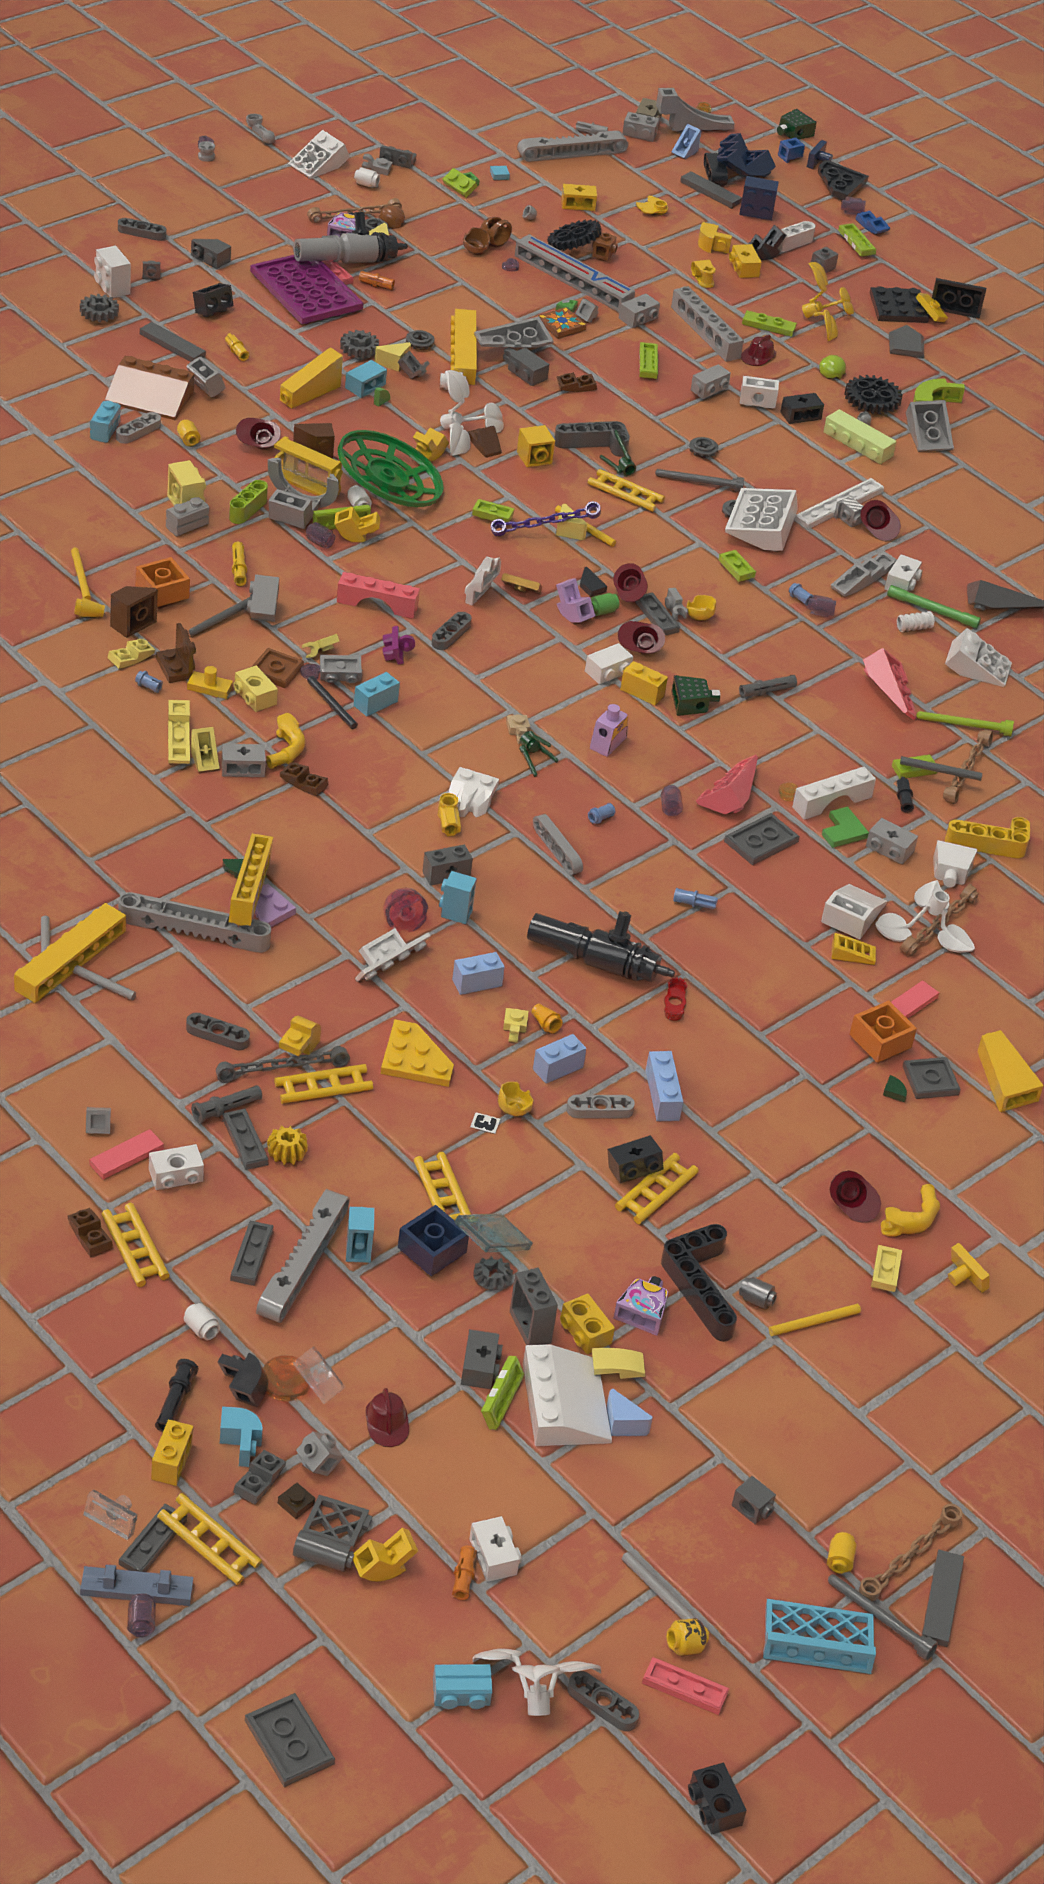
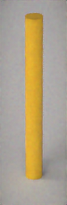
[555,505,616,547]
[71,547,91,600]
[769,1303,861,1336]

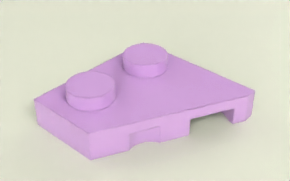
[255,883,296,927]

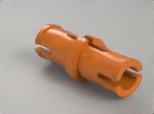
[359,270,395,290]
[452,1545,477,1600]

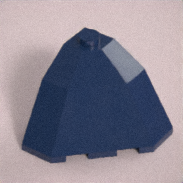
[717,133,776,177]

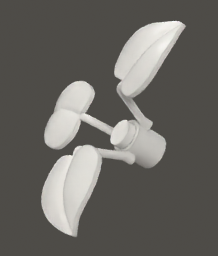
[440,370,504,456]
[875,880,975,953]
[473,1649,601,1716]

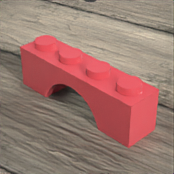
[337,572,420,619]

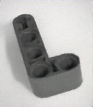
[554,421,630,457]

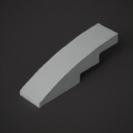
[831,551,897,597]

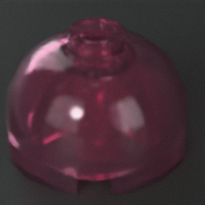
[383,887,428,933]

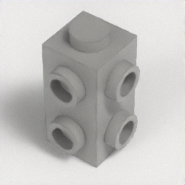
[691,364,731,399]

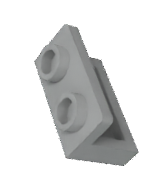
[320,655,362,683]

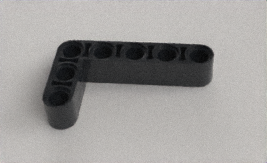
[661,1224,737,1341]

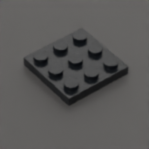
[870,286,929,323]

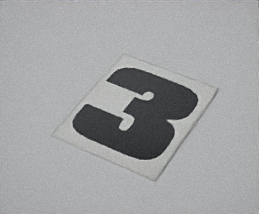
[470,1113,500,1134]

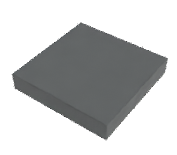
[903,1057,960,1099]

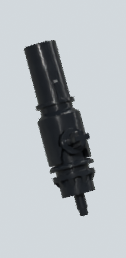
[527,911,675,982]

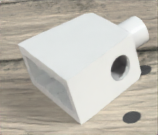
[933,840,977,887]

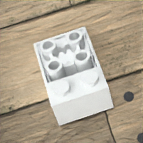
[288,130,350,179]
[945,628,1012,687]
[821,884,887,939]

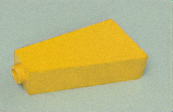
[280,348,343,408]
[977,1030,1044,1112]

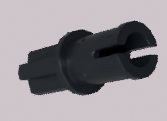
[897,777,914,813]

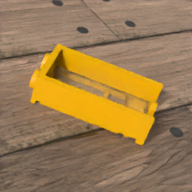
[274,436,343,496]

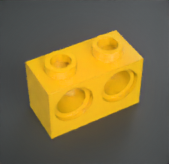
[560,1293,615,1354]
[151,1419,193,1486]

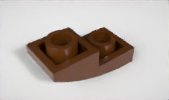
[557,372,597,392]
[280,762,329,796]
[67,1208,113,1257]

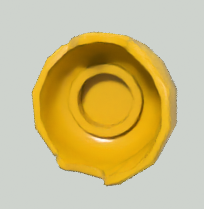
[686,595,716,621]
[498,1082,534,1116]

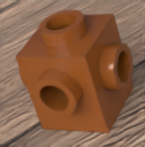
[592,232,618,261]

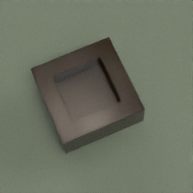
[277,1483,316,1519]

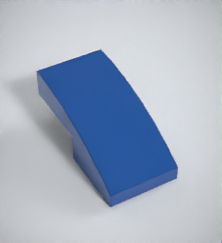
[855,211,890,234]

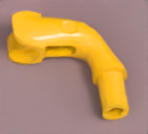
[266,713,306,769]
[881,1184,940,1237]

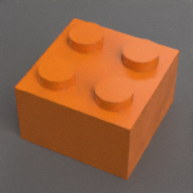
[135,557,190,607]
[849,1000,917,1063]

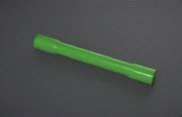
[887,585,981,629]

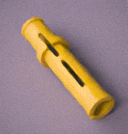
[232,542,247,586]

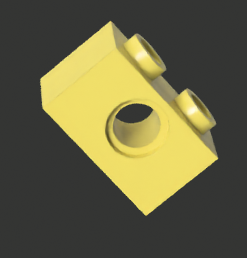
[233,665,278,712]

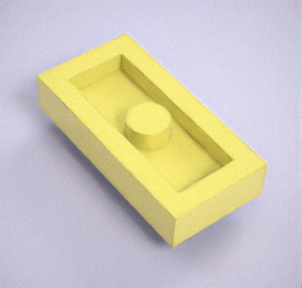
[871,1245,902,1292]

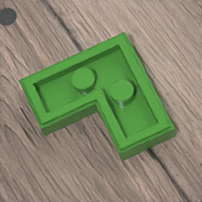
[822,806,869,848]

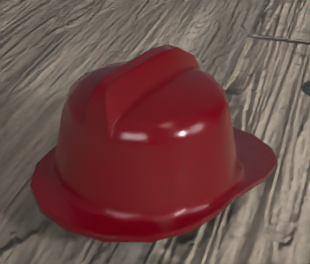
[741,334,776,366]
[236,417,281,450]
[860,500,901,541]
[613,563,648,602]
[618,621,665,655]
[829,1170,881,1222]
[366,1388,409,1447]

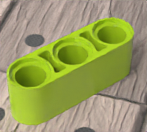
[229,480,268,524]

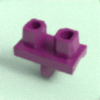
[383,626,415,665]

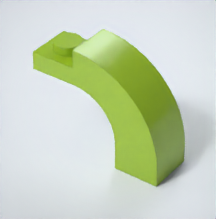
[913,379,965,403]

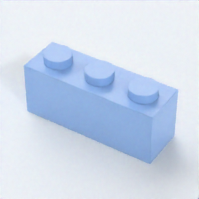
[645,1051,683,1121]

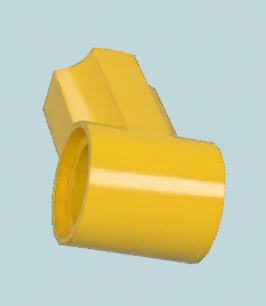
[437,793,461,836]

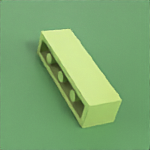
[823,409,897,464]

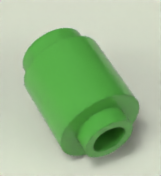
[591,593,620,616]

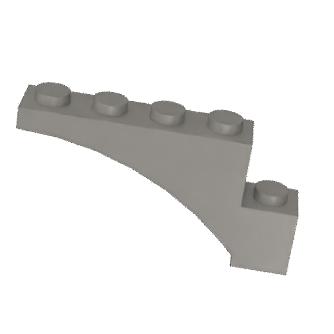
[656,88,735,132]

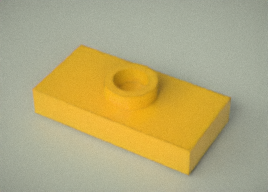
[916,293,948,322]

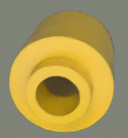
[177,420,201,446]
[827,1532,857,1574]

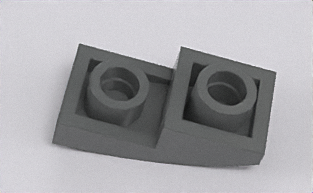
[233,1450,286,1504]

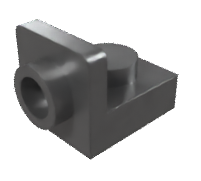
[142,260,161,280]

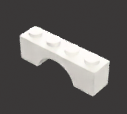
[792,767,876,820]

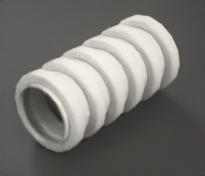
[897,611,935,632]

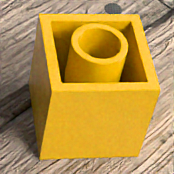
[517,425,555,467]

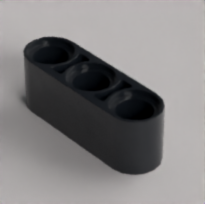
[704,153,728,185]

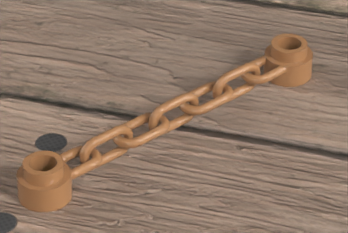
[307,198,402,223]
[943,730,993,803]
[900,884,979,956]
[859,1504,963,1602]

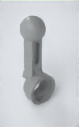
[246,114,275,144]

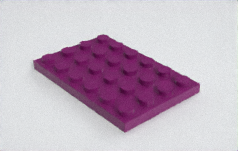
[250,255,364,324]

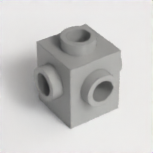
[296,1431,344,1476]

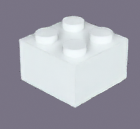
[94,246,131,298]

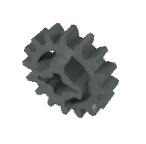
[80,294,119,322]
[340,330,379,359]

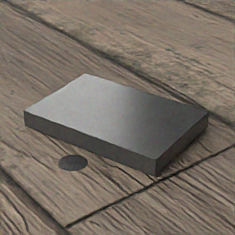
[724,813,800,865]
[245,1693,335,1787]

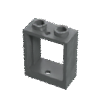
[509,1267,558,1345]

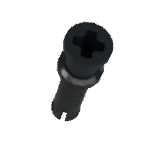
[155,1359,199,1432]

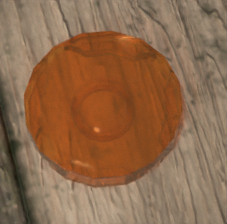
[263,1355,312,1401]

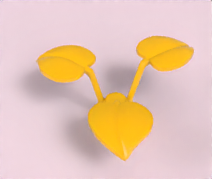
[802,262,854,341]

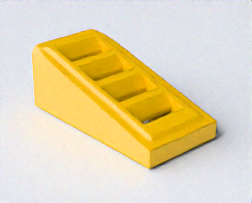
[831,933,876,965]

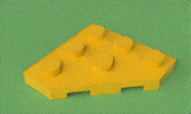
[380,1020,454,1087]

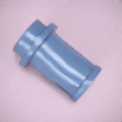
[788,583,814,605]
[135,671,163,693]
[588,803,616,824]

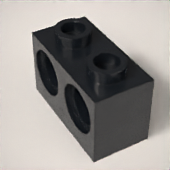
[193,283,234,317]
[688,1762,747,1835]

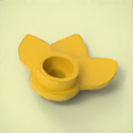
[636,195,668,215]

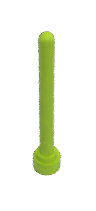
[916,711,1014,737]

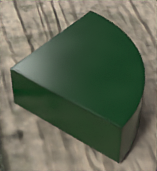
[222,859,244,878]
[883,1075,907,1102]

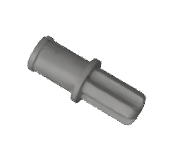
[576,121,608,135]

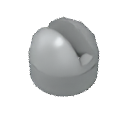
[523,205,537,220]
[857,412,872,426]

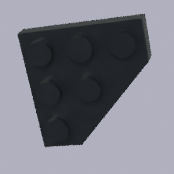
[818,160,869,201]

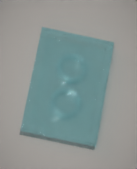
[454,1213,533,1252]

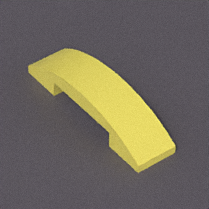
[168,700,190,764]

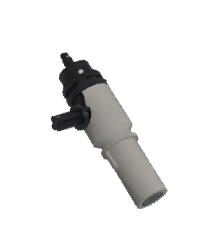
[293,212,408,263]

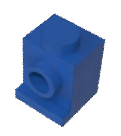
[778,138,805,163]

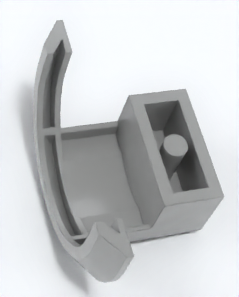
[268,458,339,529]

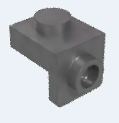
[398,351,430,379]

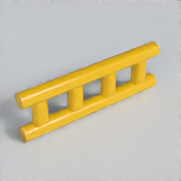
[587,469,665,512]
[274,1064,373,1104]
[414,1152,475,1229]
[615,1153,699,1224]
[101,1203,170,1287]
[157,1493,262,1585]

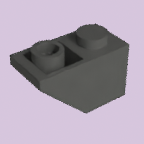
[191,239,231,269]

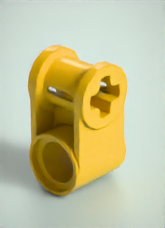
[691,260,716,288]

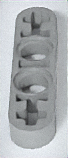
[533,814,583,875]

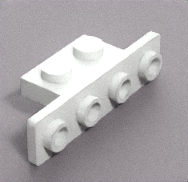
[355,928,431,982]

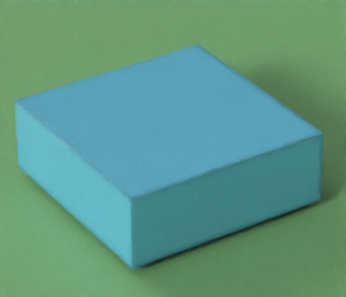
[490,166,510,180]

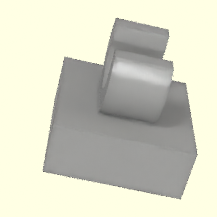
[575,298,599,323]
[86,1107,111,1134]

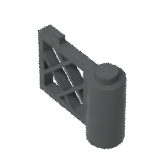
[293,1495,373,1572]

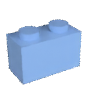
[452,952,505,995]
[533,1034,586,1084]

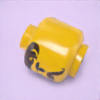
[666,1618,709,1656]

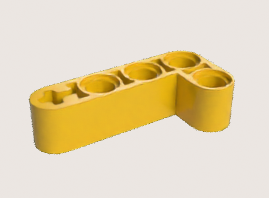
[945,817,1030,858]

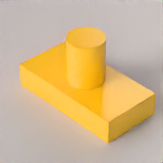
[187,666,233,699]
[948,1243,990,1293]

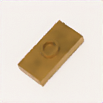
[501,573,543,594]

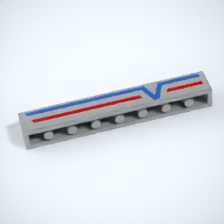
[515,234,635,312]

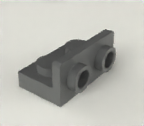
[379,145,417,169]

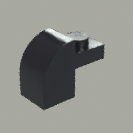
[749,225,787,261]
[218,1353,268,1407]

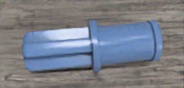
[673,888,718,909]

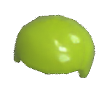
[819,355,846,379]

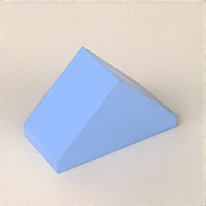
[671,124,701,159]
[607,1389,653,1436]

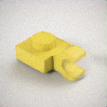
[302,634,339,658]
[503,1008,529,1043]

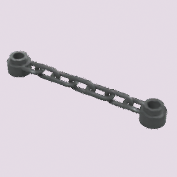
[216,1046,350,1083]

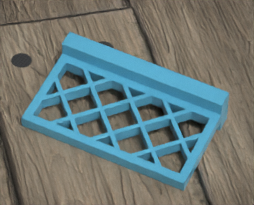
[763,1599,876,1674]

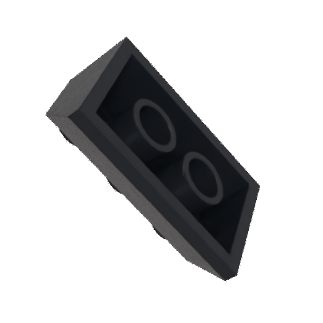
[932,278,987,319]

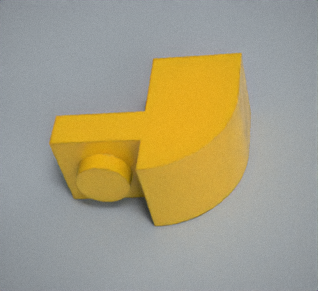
[698,222,732,254]
[413,428,449,461]
[334,507,381,542]
[279,1015,321,1056]
[353,1528,419,1582]

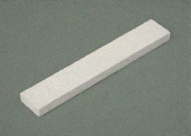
[794,478,884,530]

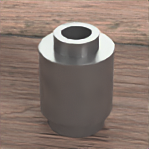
[739,1277,777,1309]

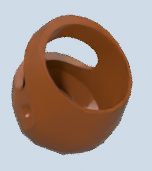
[480,217,512,246]

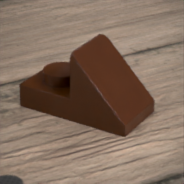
[468,426,502,458]

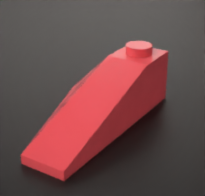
[863,648,917,720]
[696,754,758,814]

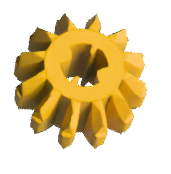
[267,1125,308,1165]

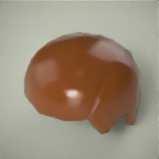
[379,205,405,228]
[463,227,490,254]

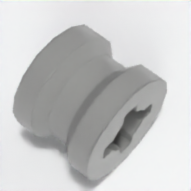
[198,141,215,162]

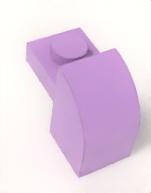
[556,578,595,622]

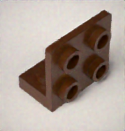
[156,623,196,683]

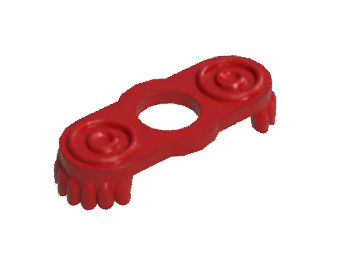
[664,977,688,1021]

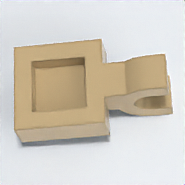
[506,714,530,745]

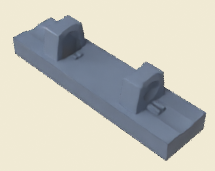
[80,1564,194,1606]

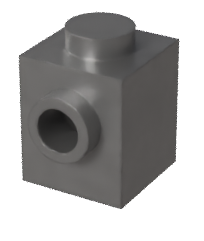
[810,247,838,273]

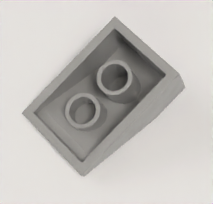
[906,400,954,452]

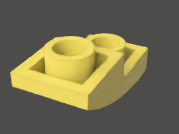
[107,639,155,669]
[592,1348,645,1379]

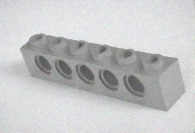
[671,286,744,362]

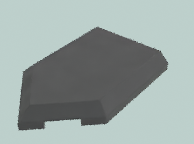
[889,325,924,358]

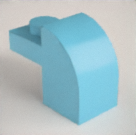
[219,1407,263,1467]

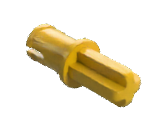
[225,333,250,361]

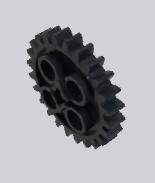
[547,219,602,251]
[844,375,903,415]

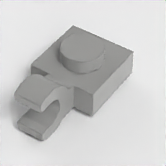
[362,154,393,175]
[665,588,688,620]

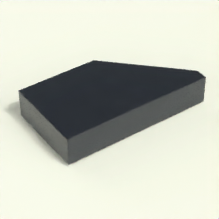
[580,567,607,597]

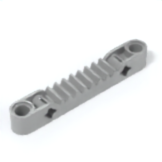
[517,131,628,162]
[118,892,271,953]
[256,1189,350,1323]

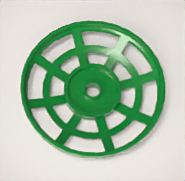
[338,430,444,507]

